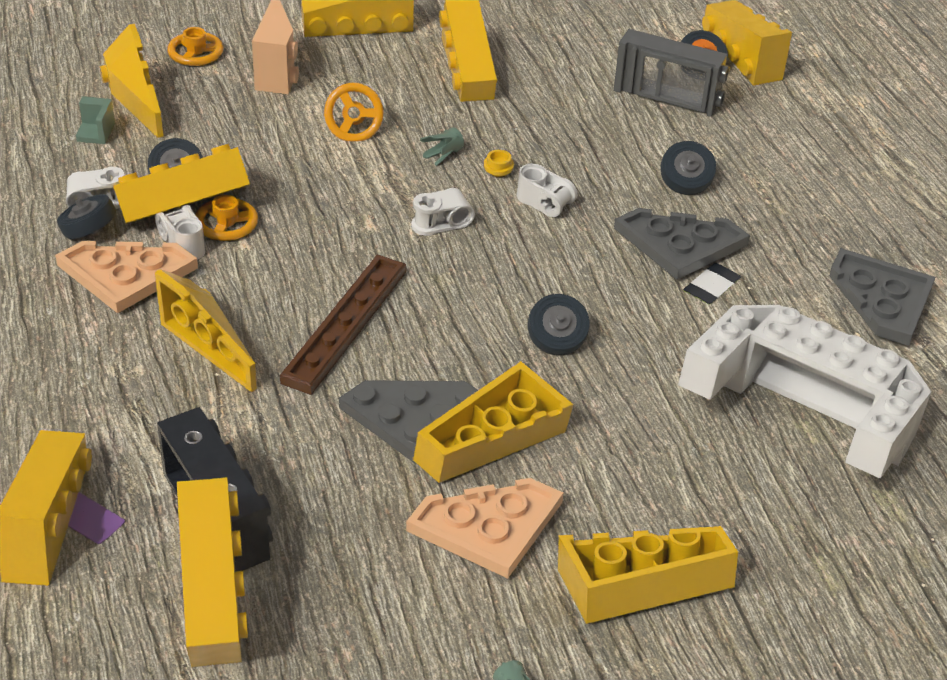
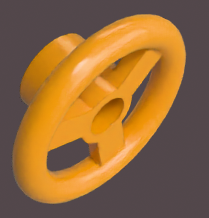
[167,27,224,66]
[324,83,384,141]
[195,195,258,241]

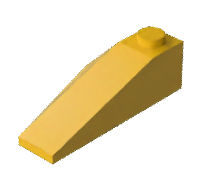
[155,269,257,392]

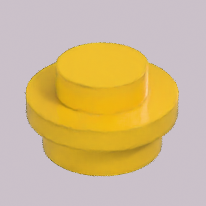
[484,150,514,177]

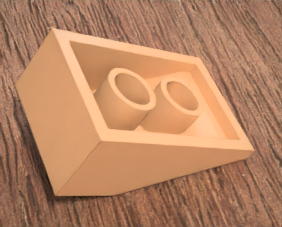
[252,0,299,94]

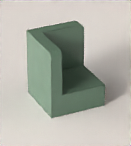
[76,96,115,144]

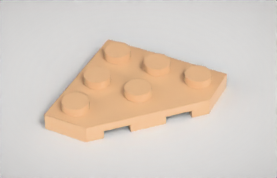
[55,241,198,313]
[406,478,564,579]

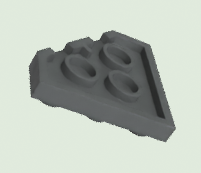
[614,208,750,280]
[829,248,936,346]
[339,380,478,464]

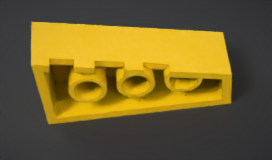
[301,0,414,37]
[439,0,497,102]
[702,0,792,86]
[113,144,250,224]
[413,361,574,483]
[0,430,92,586]
[177,477,248,667]
[558,526,738,624]

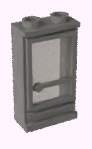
[613,29,730,117]

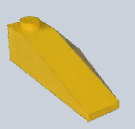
[100,24,164,138]

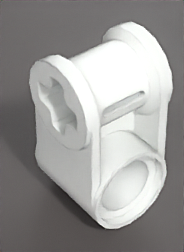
[517,163,578,217]
[66,167,125,209]
[411,188,475,236]
[155,204,205,260]

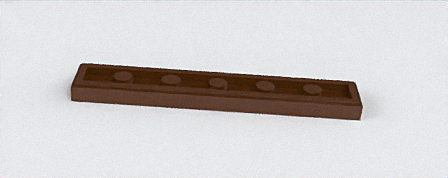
[280,254,406,395]

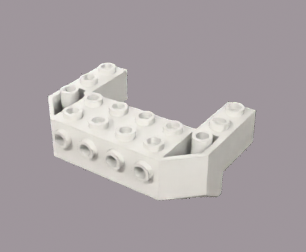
[678,305,932,478]

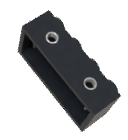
[157,407,273,571]

